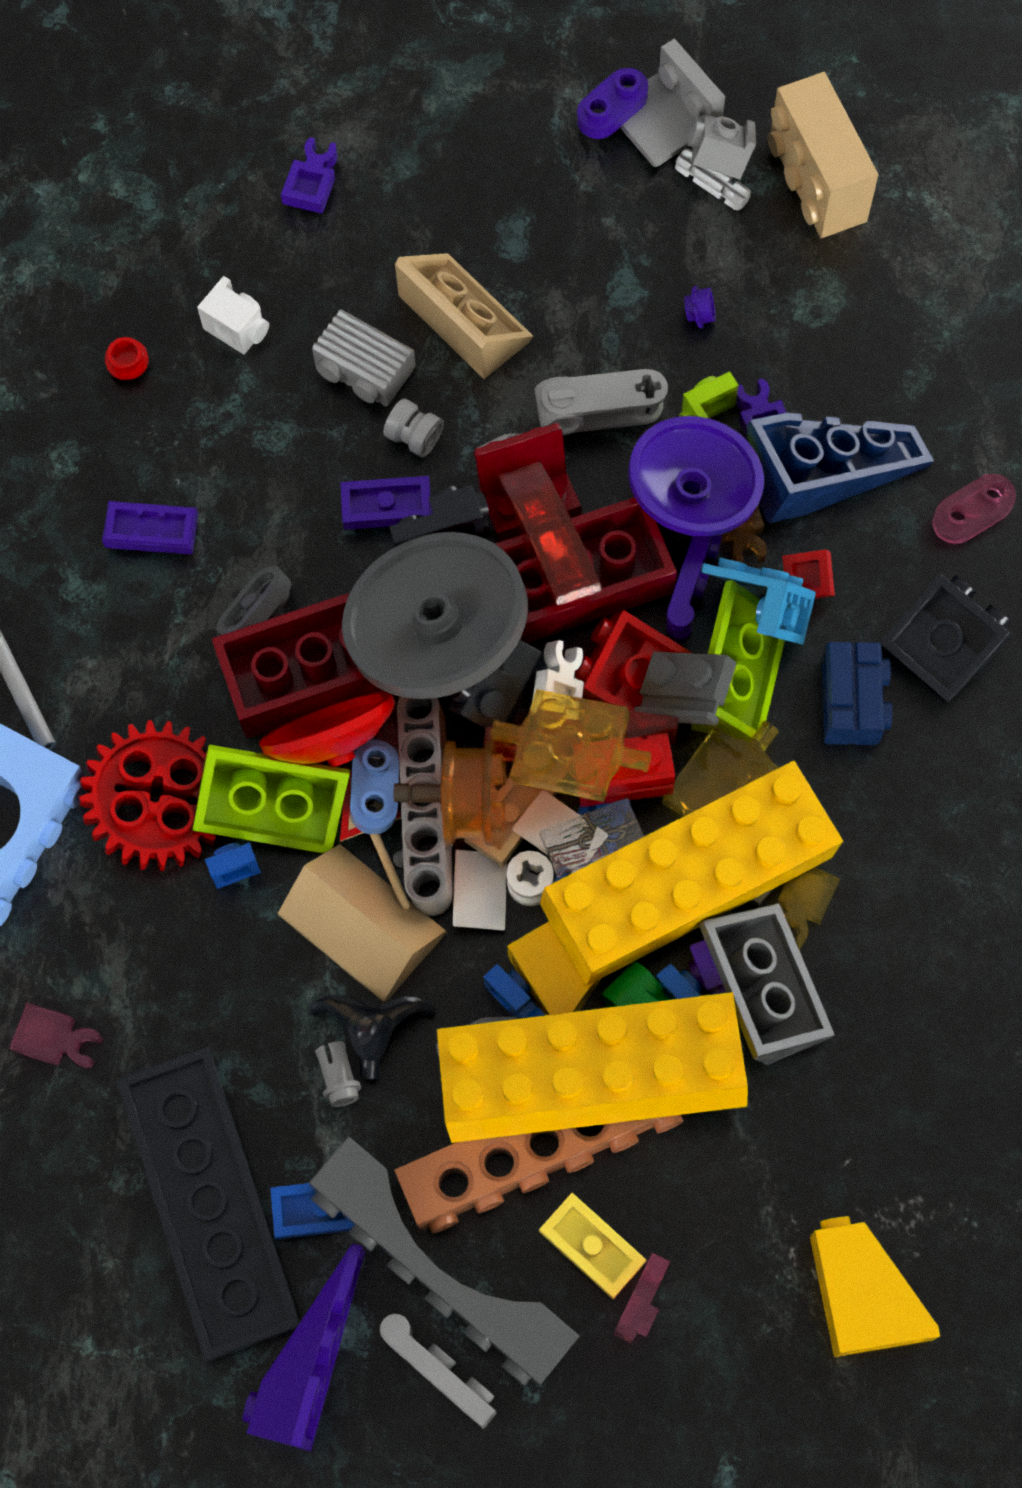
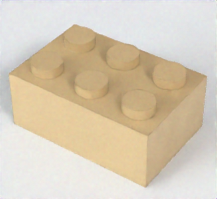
[767,71,878,238]

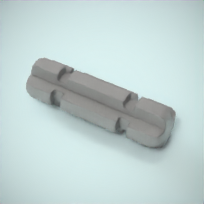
[675,148,751,210]

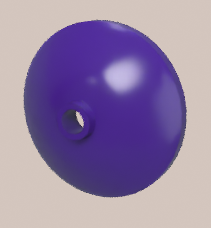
[628,416,764,536]

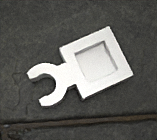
[530,640,584,729]

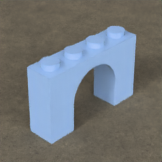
[0,724,87,926]

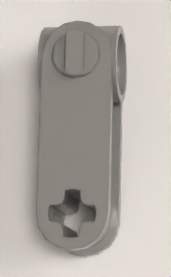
[534,369,668,436]

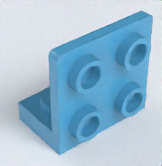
[701,558,816,645]

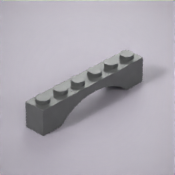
[309,1137,579,1386]

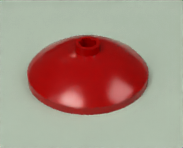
[259,691,395,767]

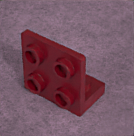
[474,423,582,543]

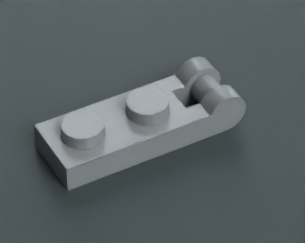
[380,1314,496,1429]

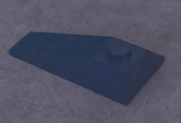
[747,412,934,523]

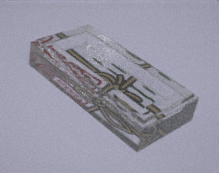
[539,798,644,877]

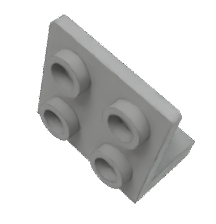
[620,38,725,167]

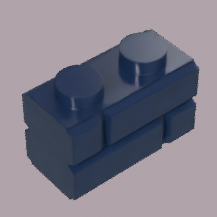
[822,642,892,745]

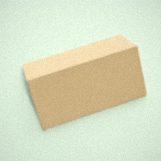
[395,253,533,379]
[278,844,446,1002]

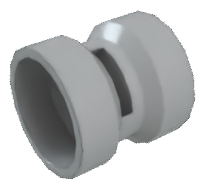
[383,398,444,458]

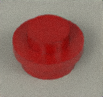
[105,337,149,380]

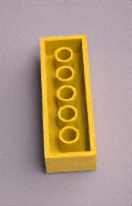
[539,761,843,986]
[437,992,748,1143]

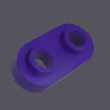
[577,68,648,139]

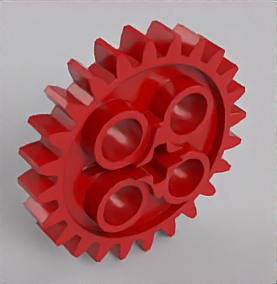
[79,720,216,871]

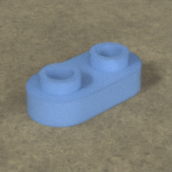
[350,740,399,834]

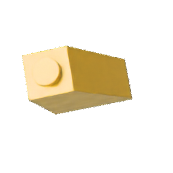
[507,921,601,1015]
[810,1216,940,1357]

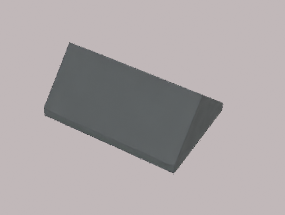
[699,903,835,1065]

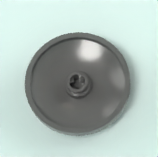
[342,532,528,699]

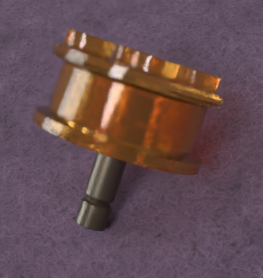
[393,741,507,846]

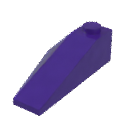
[242,1244,365,1451]

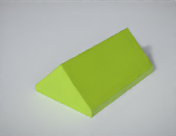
[691,580,785,744]
[193,744,350,853]

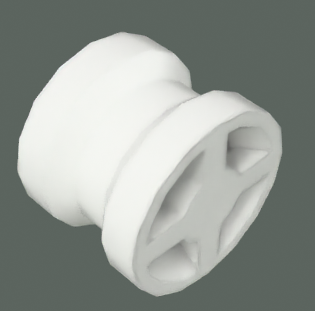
[506,851,554,906]

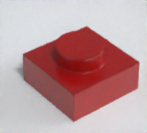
[782,549,835,599]

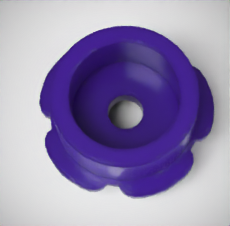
[684,286,716,328]

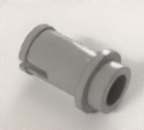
[315,1041,361,1107]

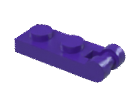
[665,534,723,643]

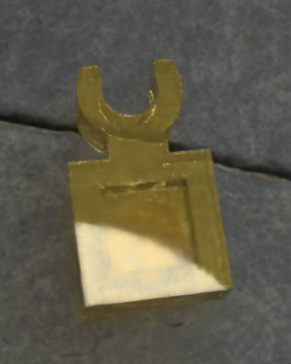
[777,867,840,949]

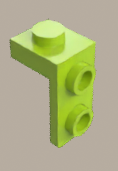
[679,372,739,418]

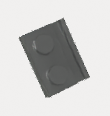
[633,652,737,725]

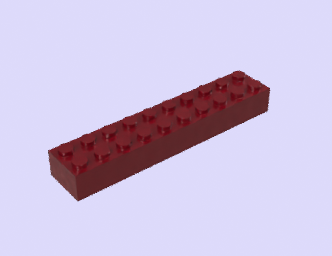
[212,497,677,739]

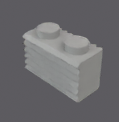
[312,309,416,406]

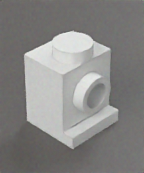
[197,276,269,354]

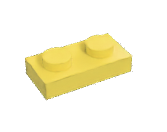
[539,1193,647,1300]

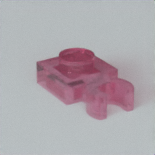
[9,1003,103,1068]
[614,1253,670,1344]

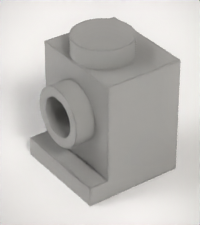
[688,114,756,180]

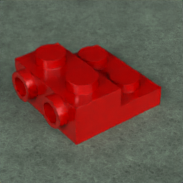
[574,610,692,735]

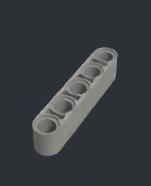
[397,697,454,916]

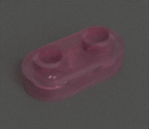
[932,474,1016,544]

